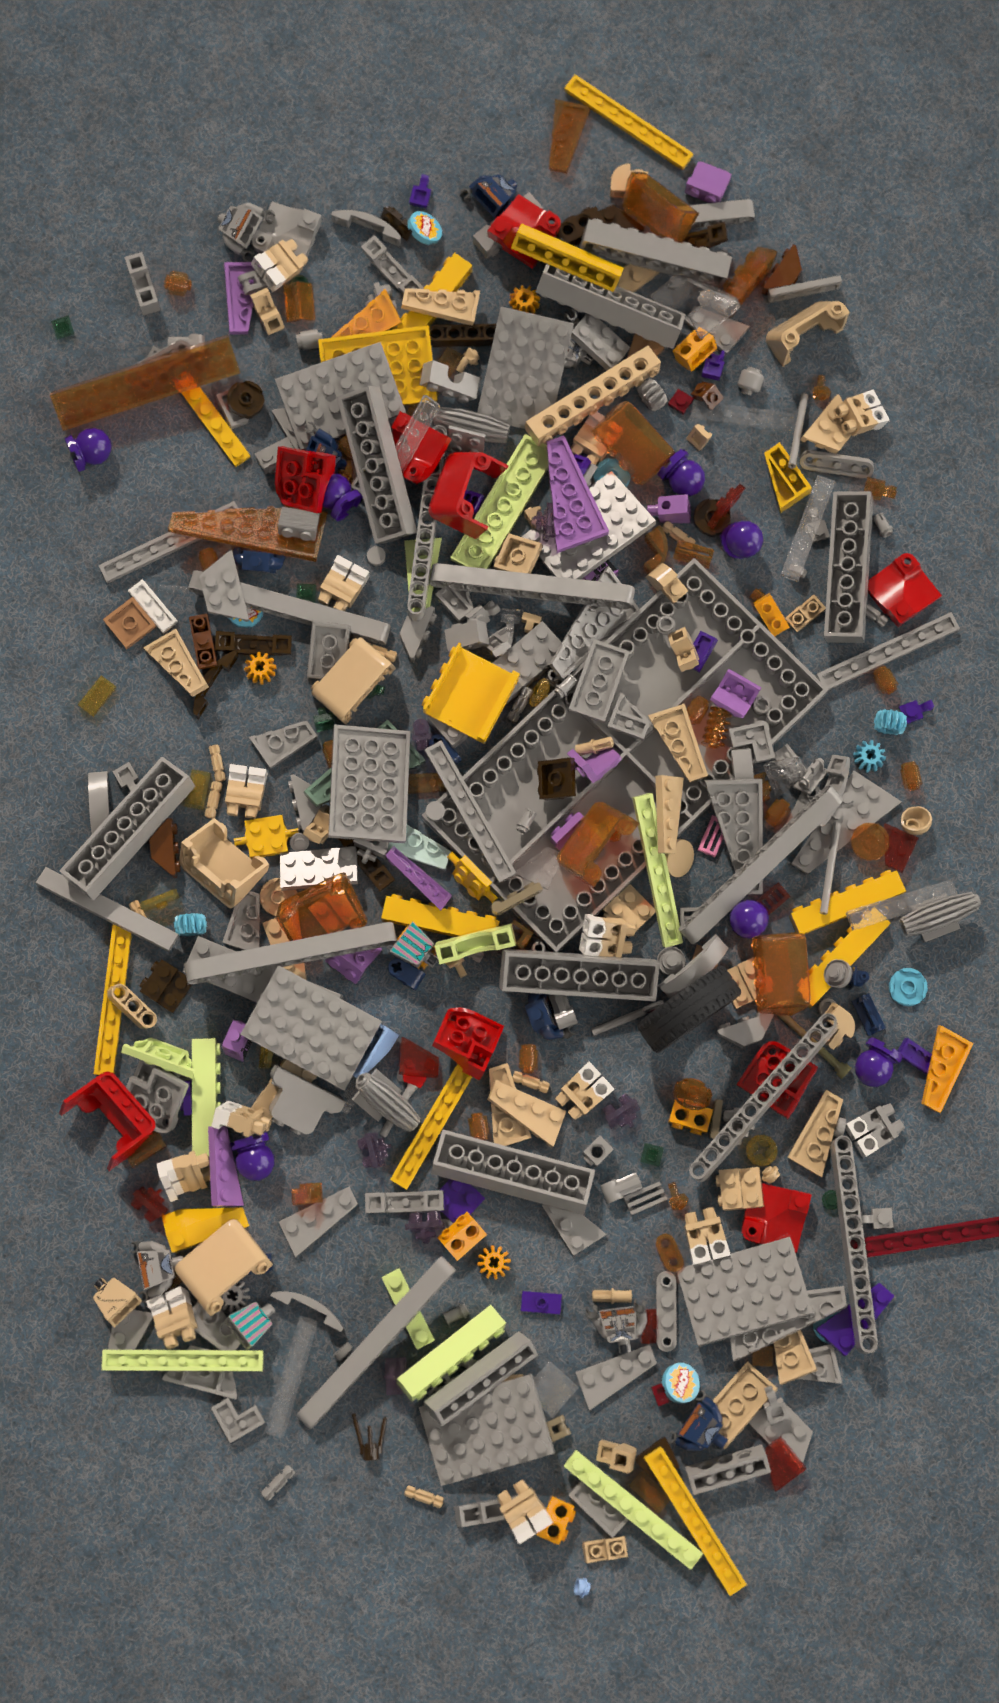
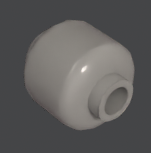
[737,367,764,396]

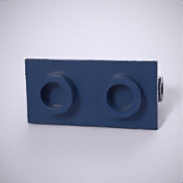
[847,966,869,990]
[851,993,886,1036]

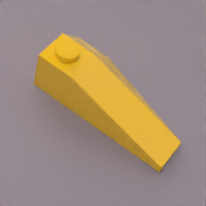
[162,1207,249,1253]

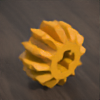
[509,285,540,314]
[244,652,277,685]
[477,1245,511,1279]

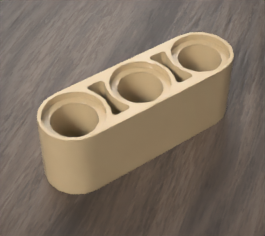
[107,984,157,1029]

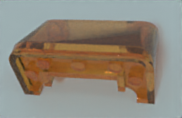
[557,802,639,887]
[276,872,367,941]

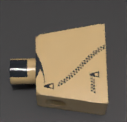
[93,1278,142,1328]

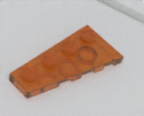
[549,99,590,174]

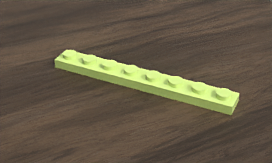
[632,793,683,948]
[102,1350,263,1371]
[564,1450,703,1569]

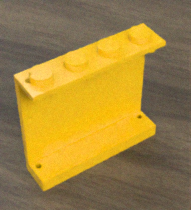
[421,643,520,744]

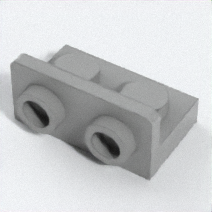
[254,437,293,474]

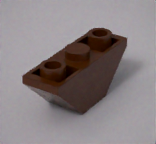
[761,244,802,296]
[189,613,217,670]
[150,818,181,878]

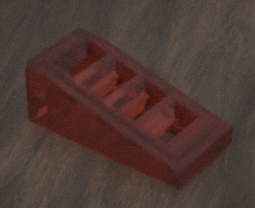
[756,882,791,916]

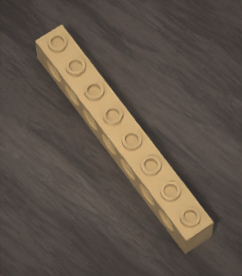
[525,346,661,446]

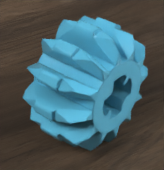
[874,709,907,735]
[853,740,886,773]
[174,913,207,936]

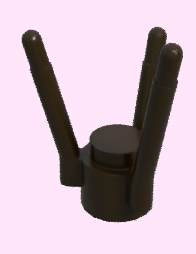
[352,1413,387,1461]

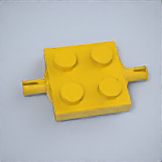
[234,815,299,859]
[447,851,498,903]

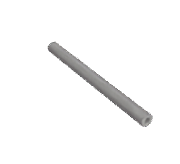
[788,393,808,468]
[820,822,841,915]

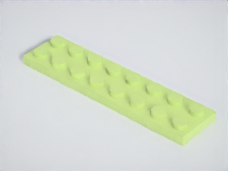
[450,434,548,569]

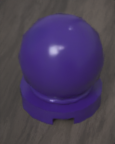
[64,428,112,472]
[657,449,705,497]
[322,473,363,522]
[720,521,764,559]
[730,900,769,939]
[855,1037,903,1088]
[230,1132,275,1181]

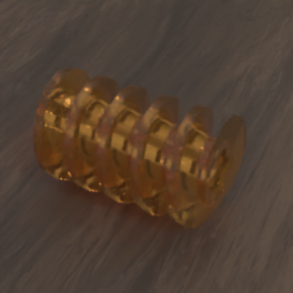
[700,706,733,749]

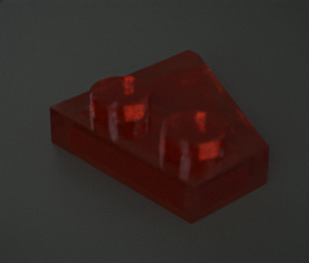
[707,484,746,529]
[884,823,919,873]
[399,1037,439,1078]
[765,1436,806,1492]

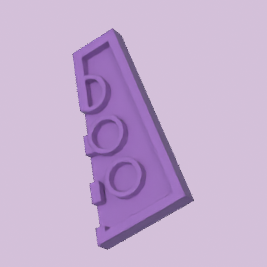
[224,262,260,335]
[385,846,452,910]
[208,1126,244,1206]

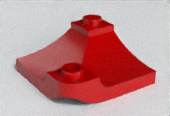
[487,194,561,269]
[391,411,452,484]
[275,446,336,513]
[868,553,942,627]
[432,1007,504,1080]
[736,1041,818,1120]
[741,1183,812,1253]

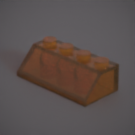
[712,247,777,319]

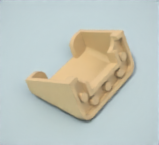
[766,301,850,367]
[311,637,396,725]
[179,818,269,908]
[175,1220,273,1316]

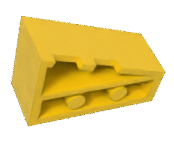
[764,442,812,513]

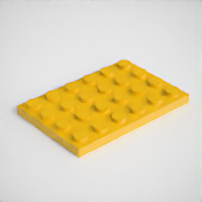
[318,325,438,405]

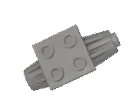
[431,407,510,453]
[899,892,981,943]
[352,1069,420,1132]

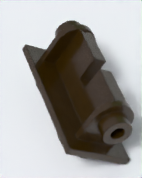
[380,206,412,241]

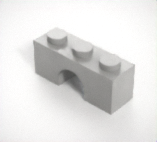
[124,252,161,316]
[420,360,480,403]

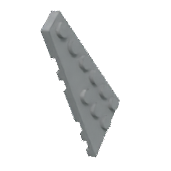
[549,566,639,680]
[791,771,902,874]
[704,779,763,895]
[730,1286,847,1362]

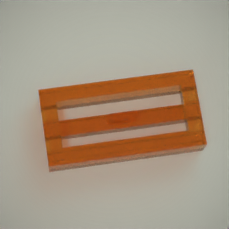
[673,539,714,569]

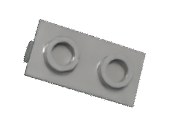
[793,758,827,795]

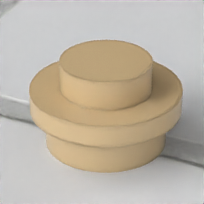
[761,1166,780,1184]

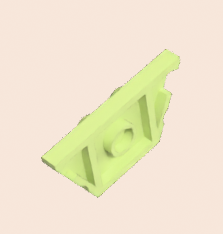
[121,1038,195,1078]

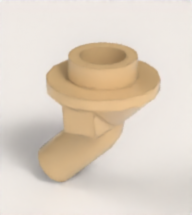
[456,348,479,373]
[445,957,467,978]

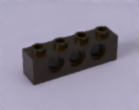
[540,206,606,263]

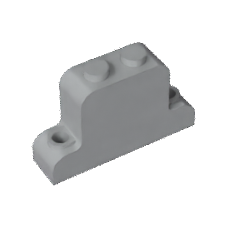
[269,1064,346,1135]

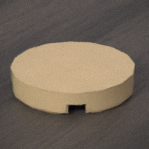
[665,839,694,877]
[260,878,298,916]

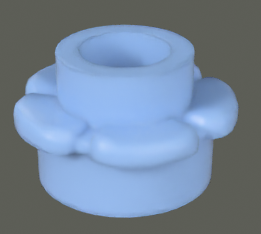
[574,1578,590,1598]

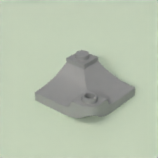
[252,201,322,257]
[126,1060,189,1133]

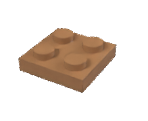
[103,597,157,650]

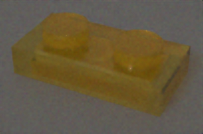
[184,769,211,810]

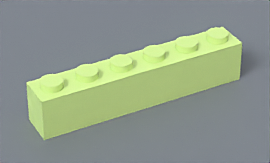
[192,1038,221,1157]
[397,1305,506,1402]

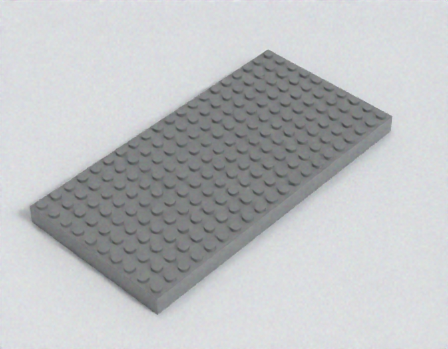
[422,558,829,953]

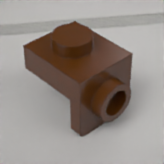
[691,382,723,410]

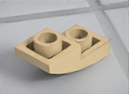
[785,594,826,632]
[582,1536,628,1563]

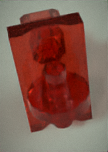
[130,1186,168,1223]

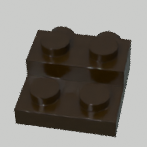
[537,757,576,801]
[139,959,193,1014]

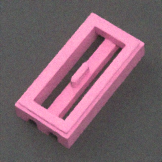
[697,815,723,858]

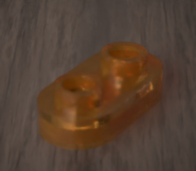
[655,1234,684,1272]

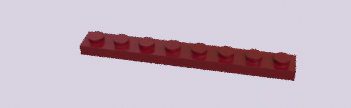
[850,1216,999,1260]

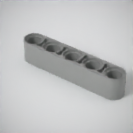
[664,199,755,231]

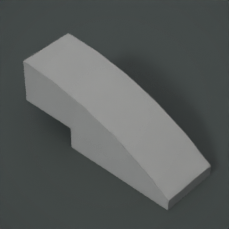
[454,1496,517,1527]

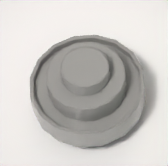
[657,947,686,975]
[824,959,852,989]

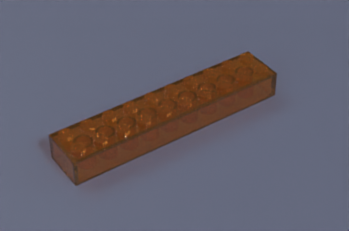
[50,334,241,431]

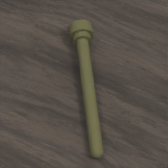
[776,1009,852,1080]

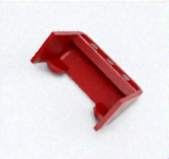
[428,452,509,539]
[59,1072,156,1171]

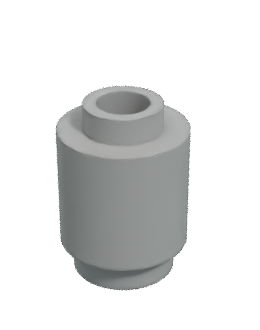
[296,329,323,350]

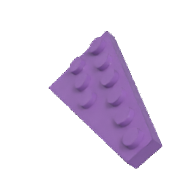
[546,435,609,553]

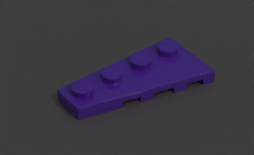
[814,1283,894,1357]

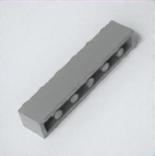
[423,1331,538,1426]

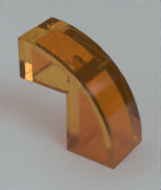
[643,525,668,575]

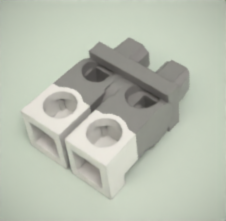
[845,1104,905,1158]

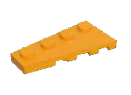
[331,289,402,338]
[921,1025,973,1113]

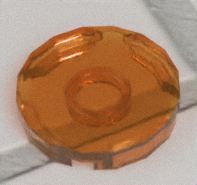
[851,823,889,861]
[673,1078,712,1110]

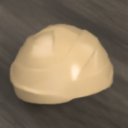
[901,806,932,835]

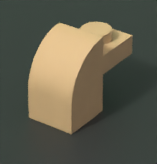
[610,164,648,198]
[250,288,285,335]
[646,563,688,604]
[668,627,699,672]
[303,804,330,844]
[824,1002,855,1050]
[596,1440,637,1473]

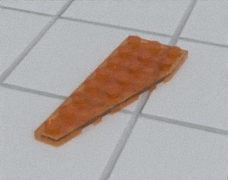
[168,505,328,562]

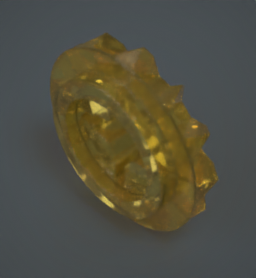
[529,678,550,707]
[746,1135,777,1167]

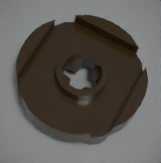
[227,381,265,419]
[693,499,731,537]

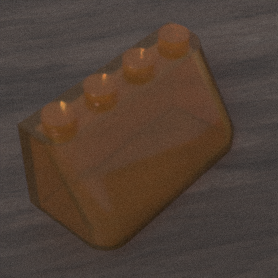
[622,172,699,243]
[591,401,675,485]
[751,932,811,1016]

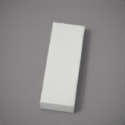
[128,579,178,634]

